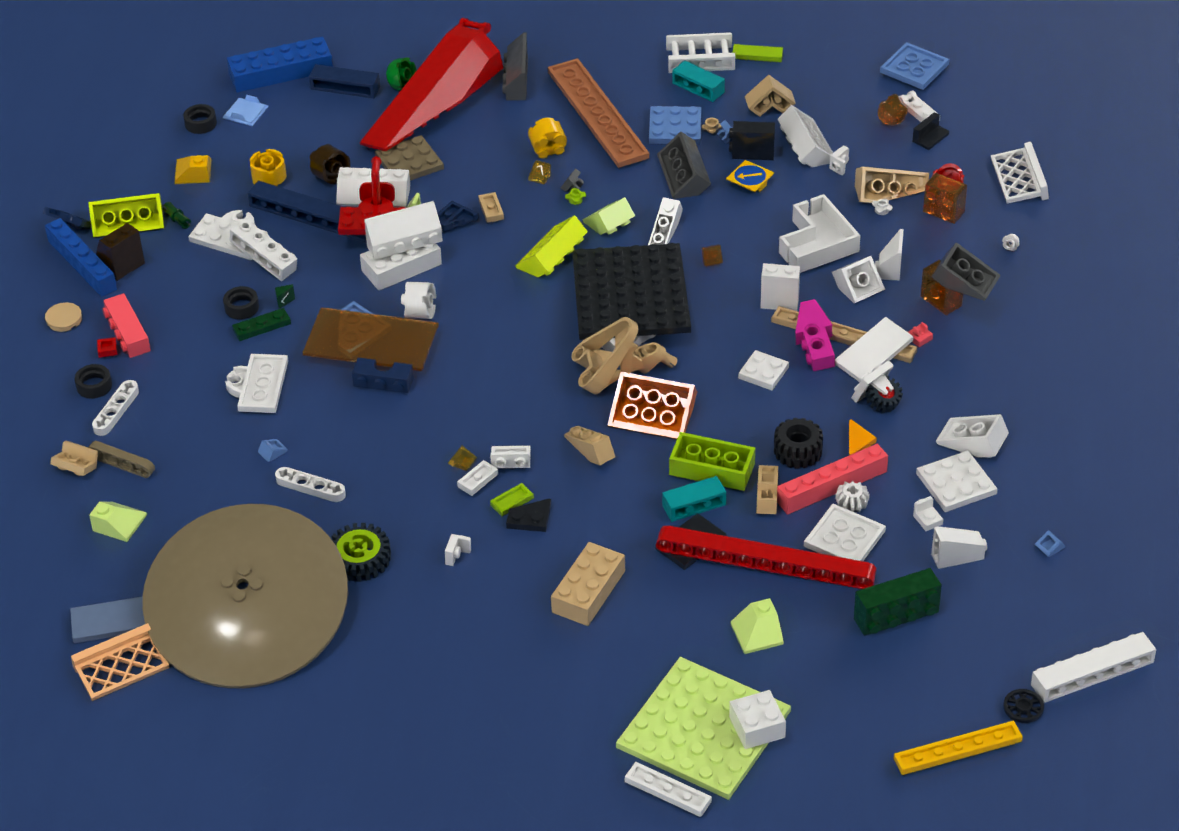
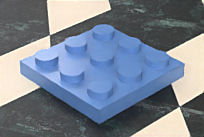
[880,42,950,90]
[649,106,701,144]

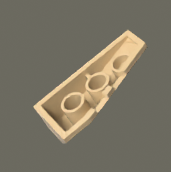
[855,167,929,203]

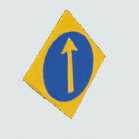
[726,160,774,192]

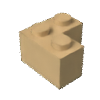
[745,75,796,117]

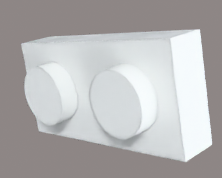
[457,460,498,496]

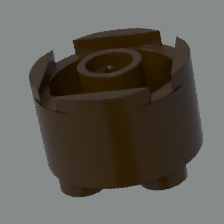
[310,144,350,184]

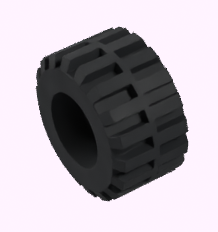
[774,418,823,469]

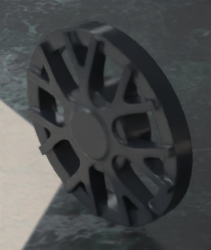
[1003,689,1044,723]

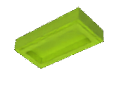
[490,483,534,516]

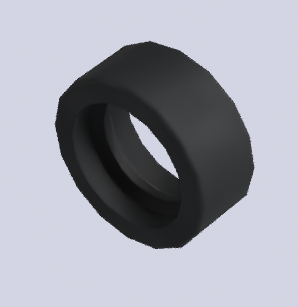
[183,104,217,134]
[223,286,259,319]
[74,364,112,399]

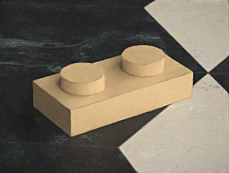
[478,192,504,223]

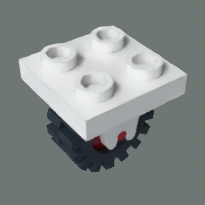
[851,360,903,413]

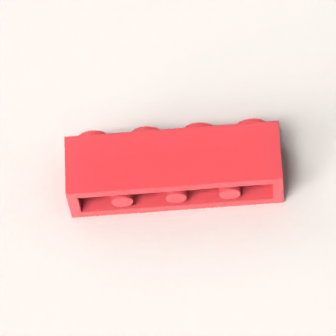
[102,293,151,358]

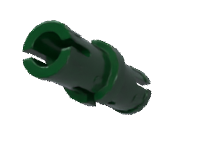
[162,202,191,229]

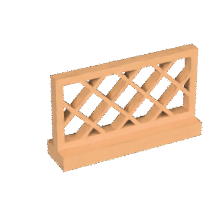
[71,623,170,701]

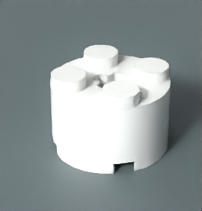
[401,282,436,319]

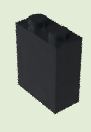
[729,121,775,161]

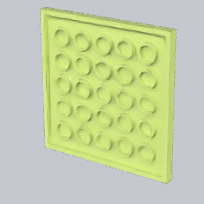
[616,657,791,800]

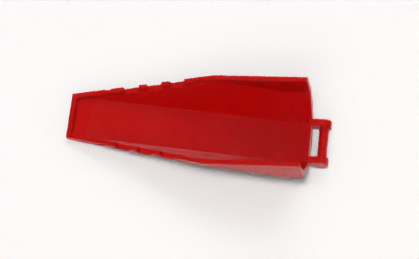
[360,18,503,151]

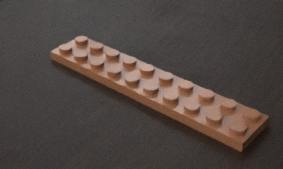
[548,58,649,168]

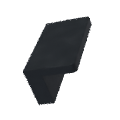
[912,112,949,150]

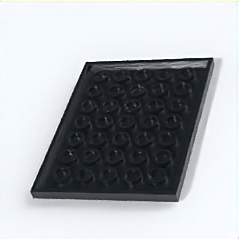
[572,243,691,340]

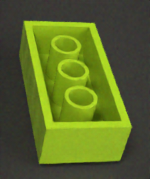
[669,432,756,491]

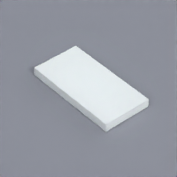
[835,317,913,382]

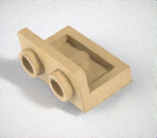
[51,441,98,476]

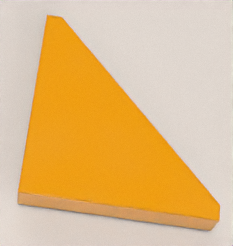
[849,419,877,455]

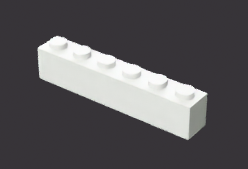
[1031,632,1156,703]

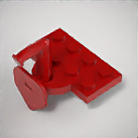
[338,156,405,235]

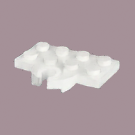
[188,210,268,260]
[225,354,288,413]

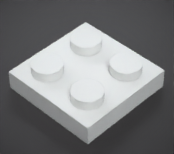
[738,350,789,390]

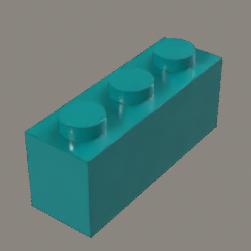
[672,60,725,102]
[662,476,726,522]

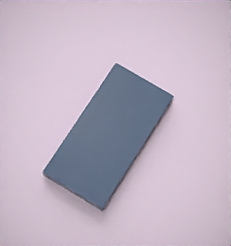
[70,597,145,643]

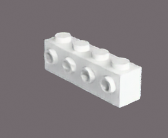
[230,218,298,281]

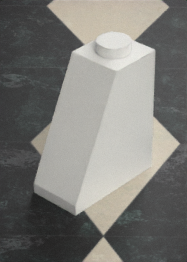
[931,527,987,569]

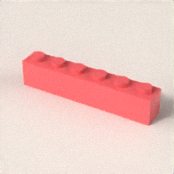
[777,443,888,515]

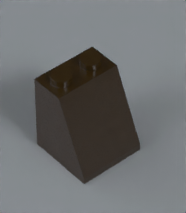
[96,223,145,281]

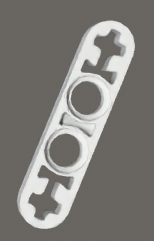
[92,380,139,436]
[275,467,346,502]

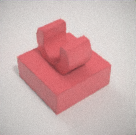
[908,322,933,347]

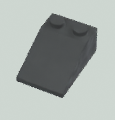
[931,242,1001,301]

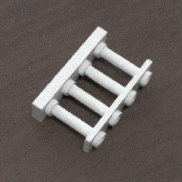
[666,33,735,73]

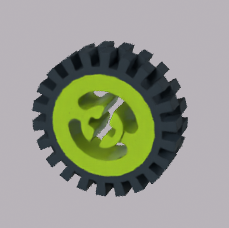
[332,523,391,582]

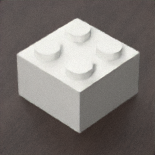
[729,690,786,749]

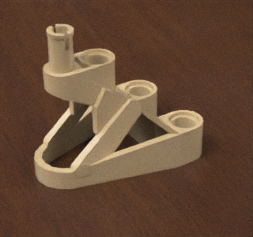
[571,317,677,395]

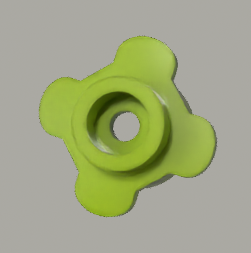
[565,188,586,205]

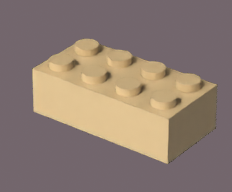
[551,542,625,626]

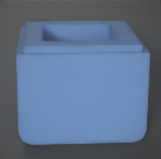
[258,439,288,462]
[1035,530,1066,557]

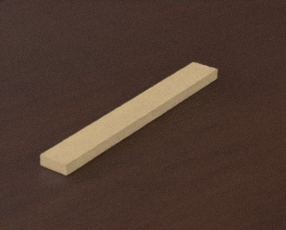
[771,306,917,363]

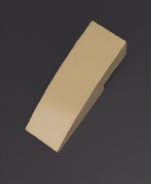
[756,465,778,514]

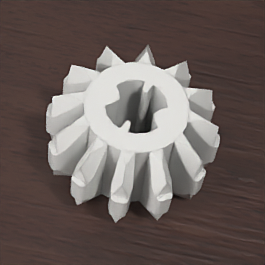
[835,480,869,512]

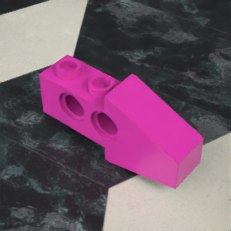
[795,299,835,372]

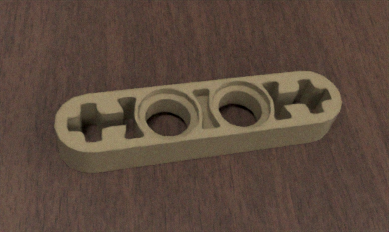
[88,441,155,478]

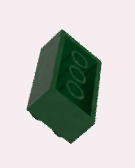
[854,568,942,636]

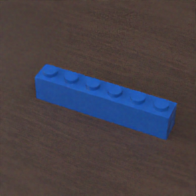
[45,218,117,297]

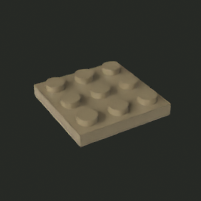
[375,135,444,181]

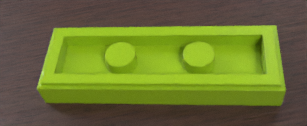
[732,44,783,62]

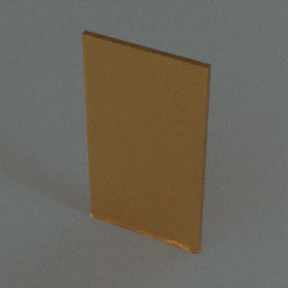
[303,307,439,371]

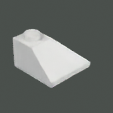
[875,229,904,281]
[832,256,885,303]

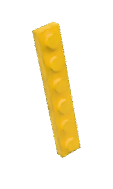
[894,720,1023,775]

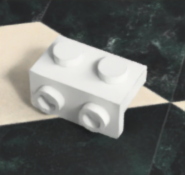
[490,446,531,468]

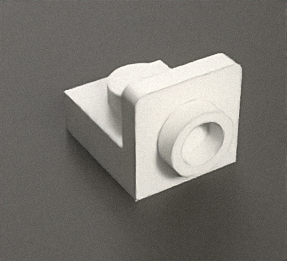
[829,145,849,175]
[913,496,943,531]
[445,534,471,566]

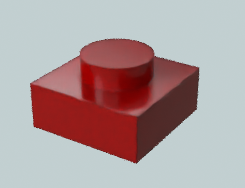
[97,337,117,358]

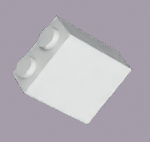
[761,263,800,311]

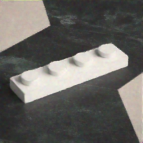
[625,762,712,817]

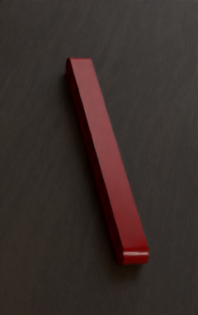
[656,525,877,589]

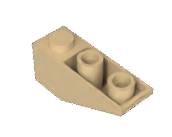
[564,426,615,465]

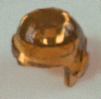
[877,94,908,126]

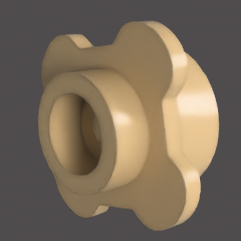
[702,118,722,134]

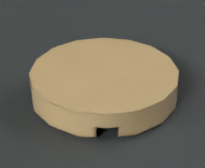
[45,302,82,332]

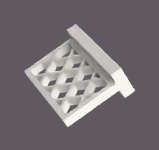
[991,142,1049,204]

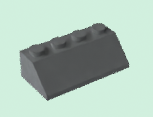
[502,32,528,100]
[657,132,711,199]

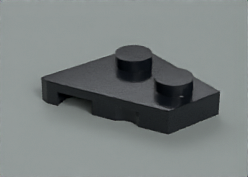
[506,499,551,532]

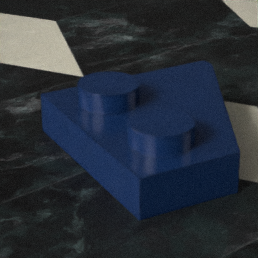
[43,207,91,230]

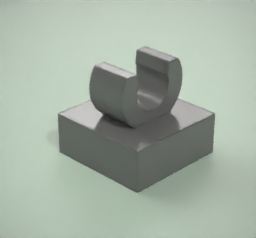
[561,168,584,192]

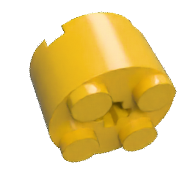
[528,117,567,158]
[250,149,287,186]

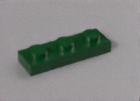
[232,308,291,341]

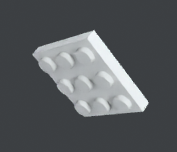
[916,451,997,512]
[804,504,886,561]

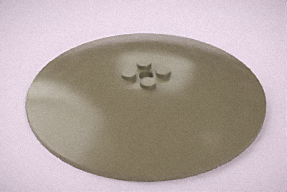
[143,504,348,688]

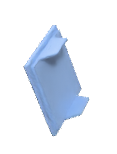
[223,95,269,126]

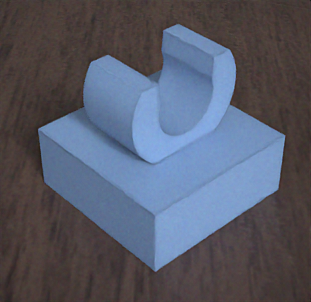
[717,120,733,144]

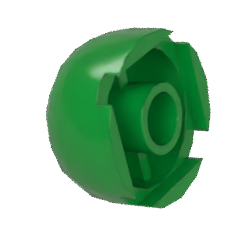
[386,58,417,91]

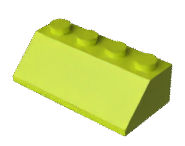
[88,193,164,237]
[515,215,588,277]

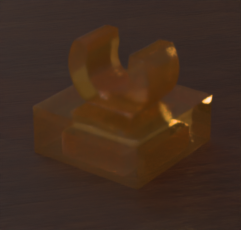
[701,244,723,266]

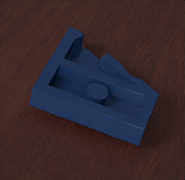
[437,201,479,231]

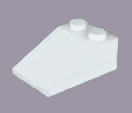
[936,414,1009,458]

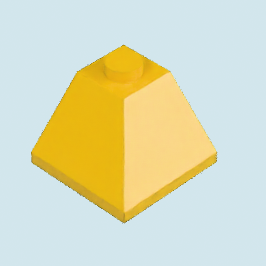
[175,155,212,184]

